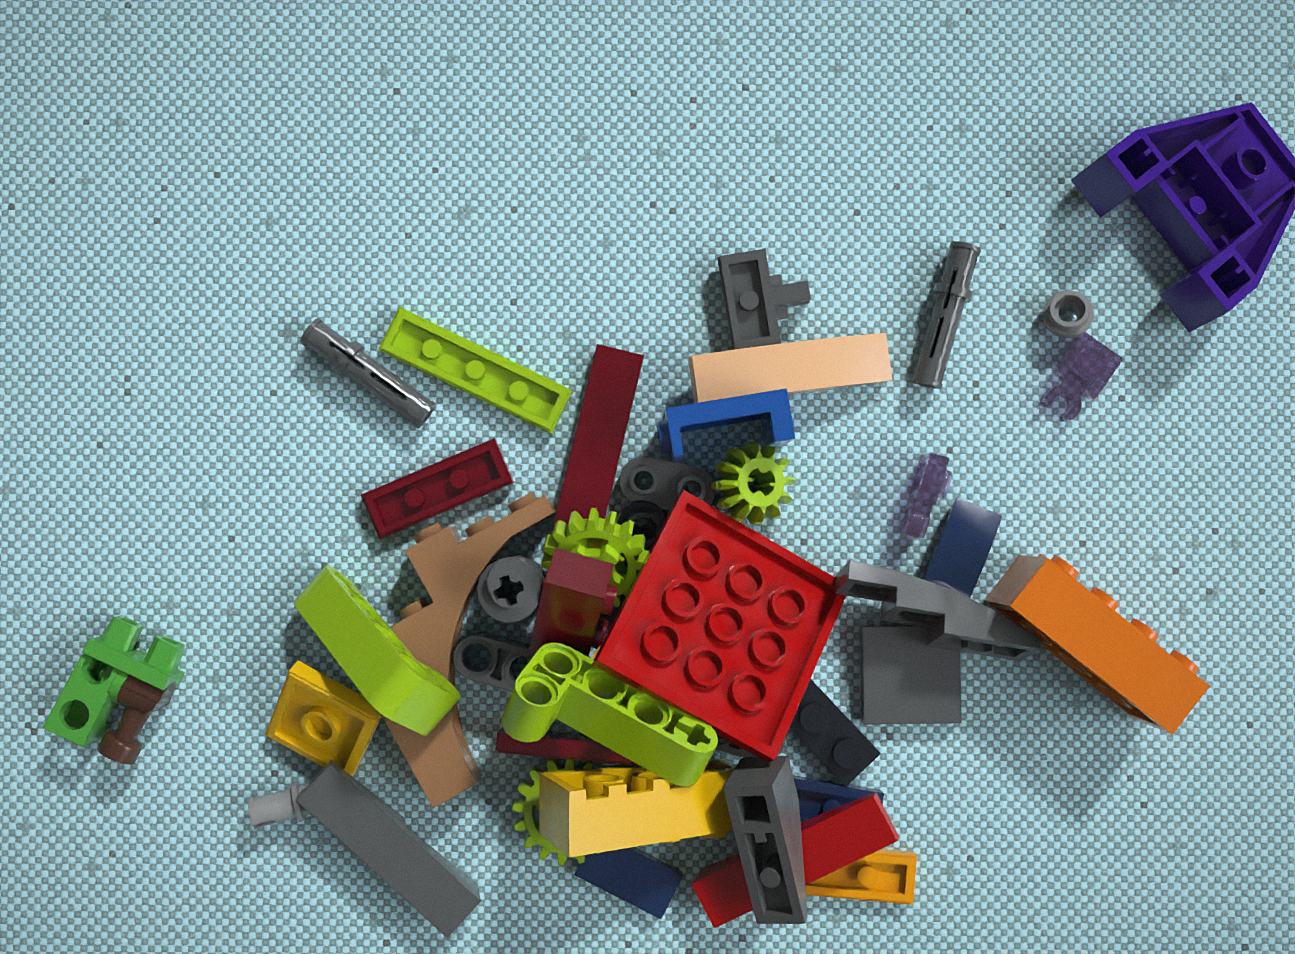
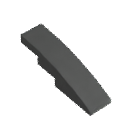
[834,560,1041,661]

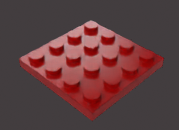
[592,490,846,763]

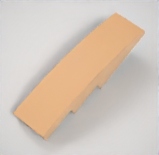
[688,333,892,403]

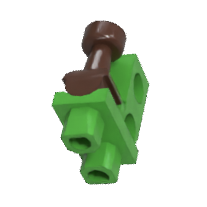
[42,616,185,765]

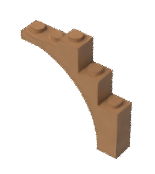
[382,492,557,808]

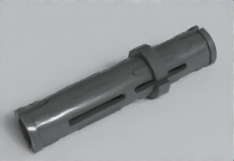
[911,241,981,389]
[300,318,436,429]

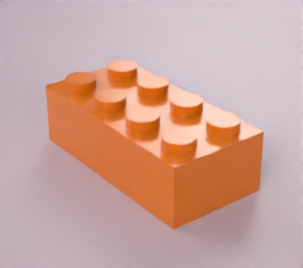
[984,554,1210,735]

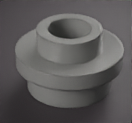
[1043,290,1094,338]

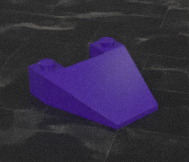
[1071,102,1295,332]

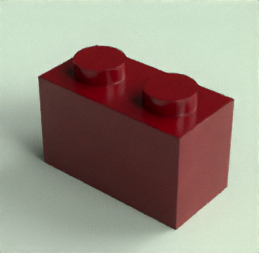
[528,548,618,657]

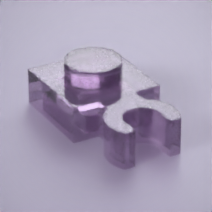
[1039,332,1124,422]
[899,452,952,538]

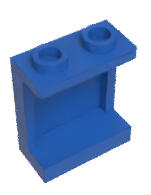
[656,388,795,462]

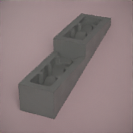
[296,760,481,938]

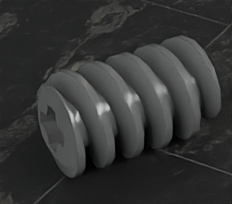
[477,555,546,623]

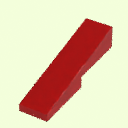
[691,792,900,928]

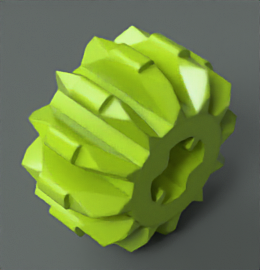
[710,441,796,525]

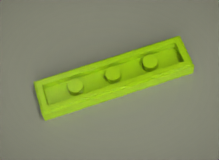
[378,307,573,435]

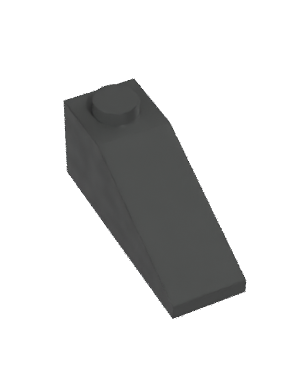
[723,755,808,924]

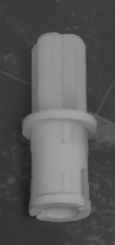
[248,782,310,829]

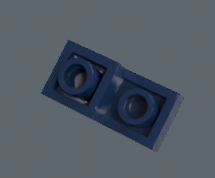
[922,497,1002,598]

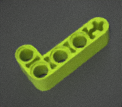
[293,565,461,736]
[501,643,718,787]

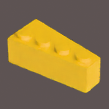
[539,760,736,858]

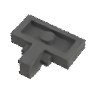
[717,248,811,350]

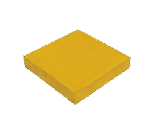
[265,660,382,777]

